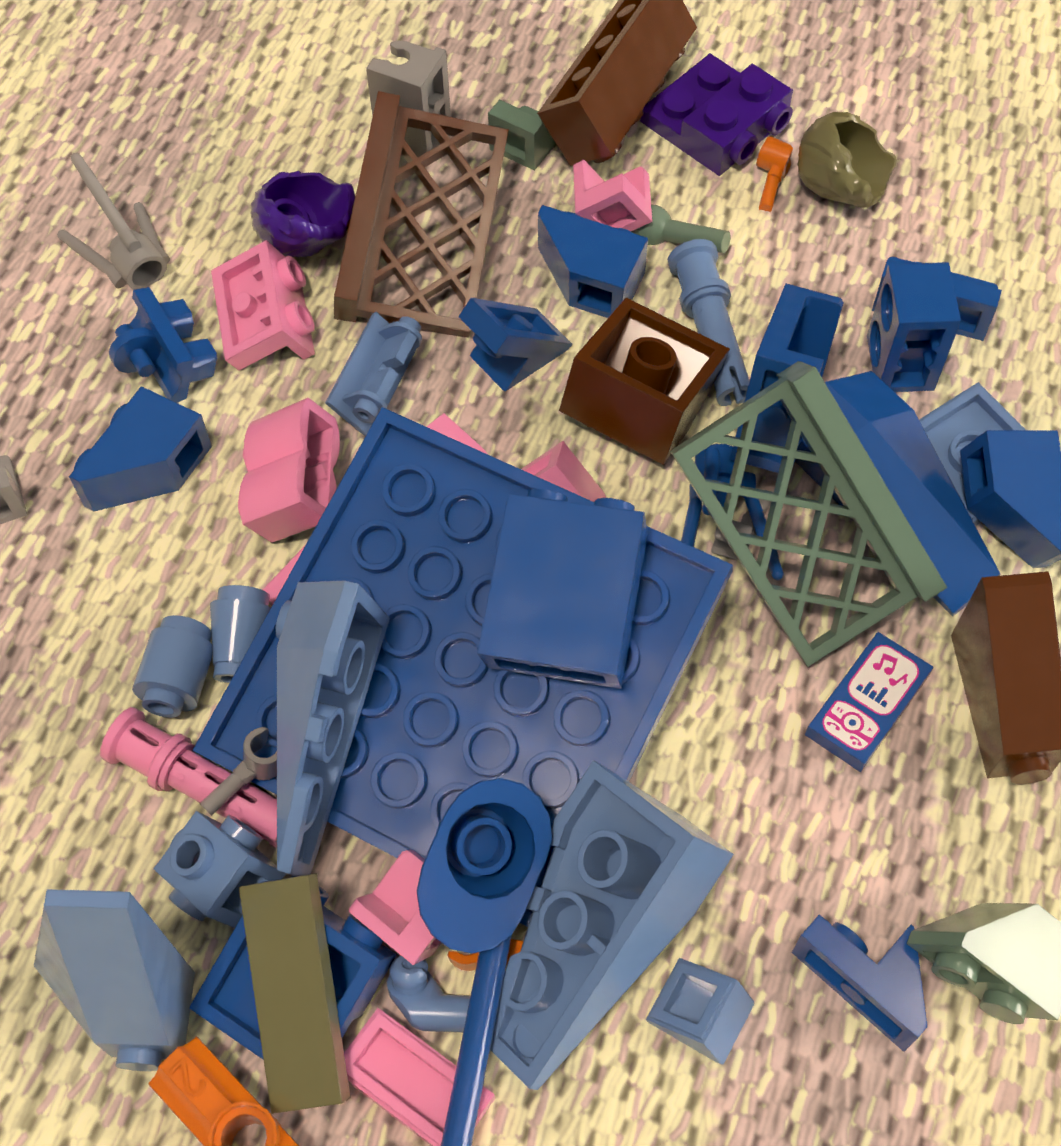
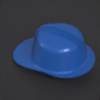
[416,778,552,954]

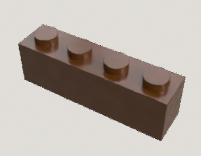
[537,0,697,166]

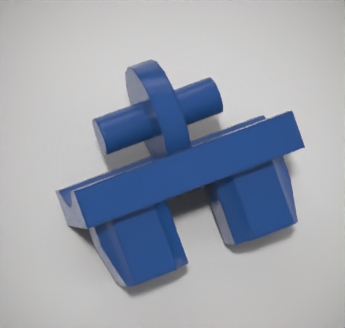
[109,287,217,403]

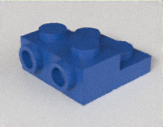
[189,875,397,1059]

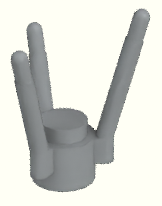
[57,153,170,290]

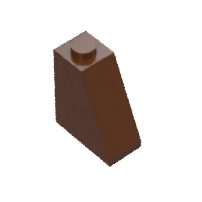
[951,571,1061,785]

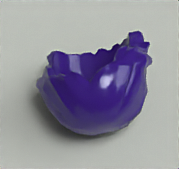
[250,171,355,257]

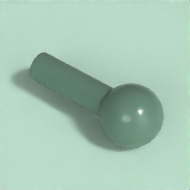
[631,204,731,253]

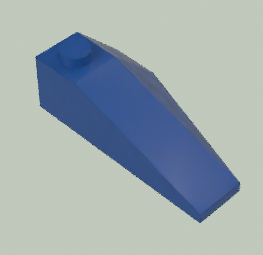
[795,371,1000,616]

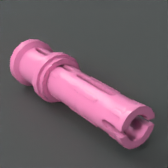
[100,707,277,848]

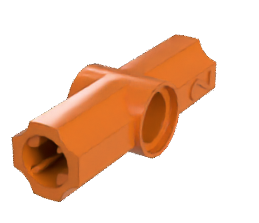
[148,1036,299,1146]

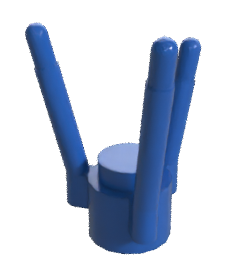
[681,444,784,580]

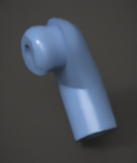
[387,956,471,1033]

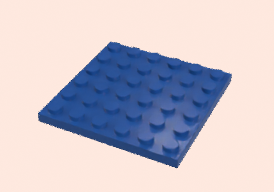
[192,407,733,927]

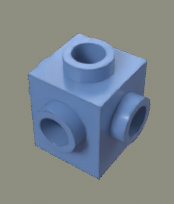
[154,811,286,928]

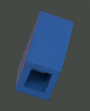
[538,205,648,318]
[69,386,212,512]
[960,430,1061,568]

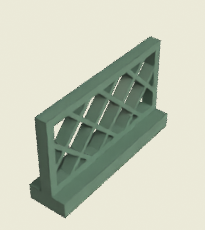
[670,361,947,667]

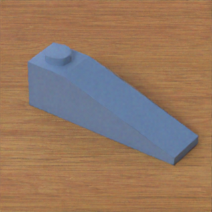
[276,581,390,876]
[490,760,734,1090]
[34,889,195,1071]

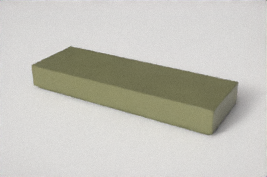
[239,873,351,1114]

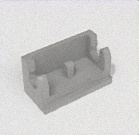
[366,41,451,157]

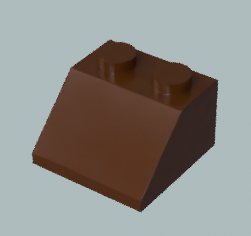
[559,297,730,465]

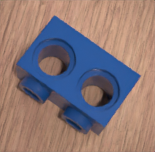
[867,262,961,392]

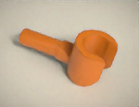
[756,136,793,212]

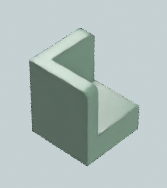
[488,99,556,171]

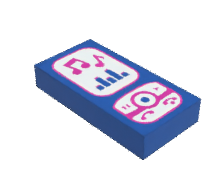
[805,632,933,772]

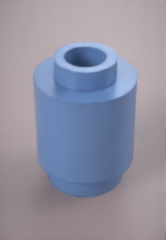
[132,615,213,718]

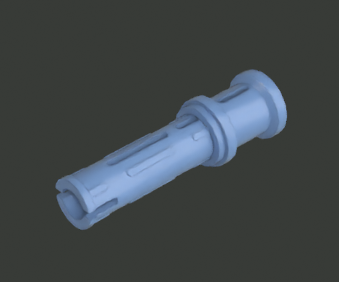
[667,239,750,406]

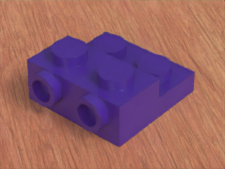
[640,53,793,176]

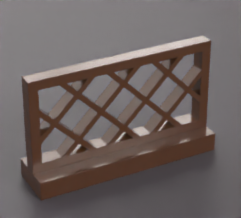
[334,91,509,338]

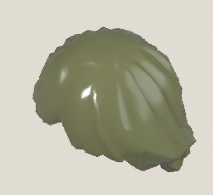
[797,112,897,208]

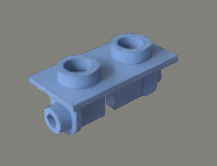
[325,312,422,436]

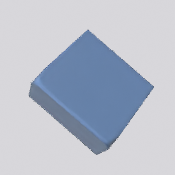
[646,958,754,1065]

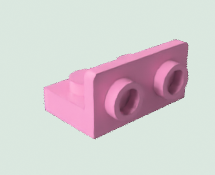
[211,240,315,370]

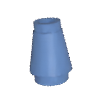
[210,585,271,683]

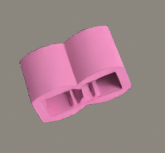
[238,398,340,543]

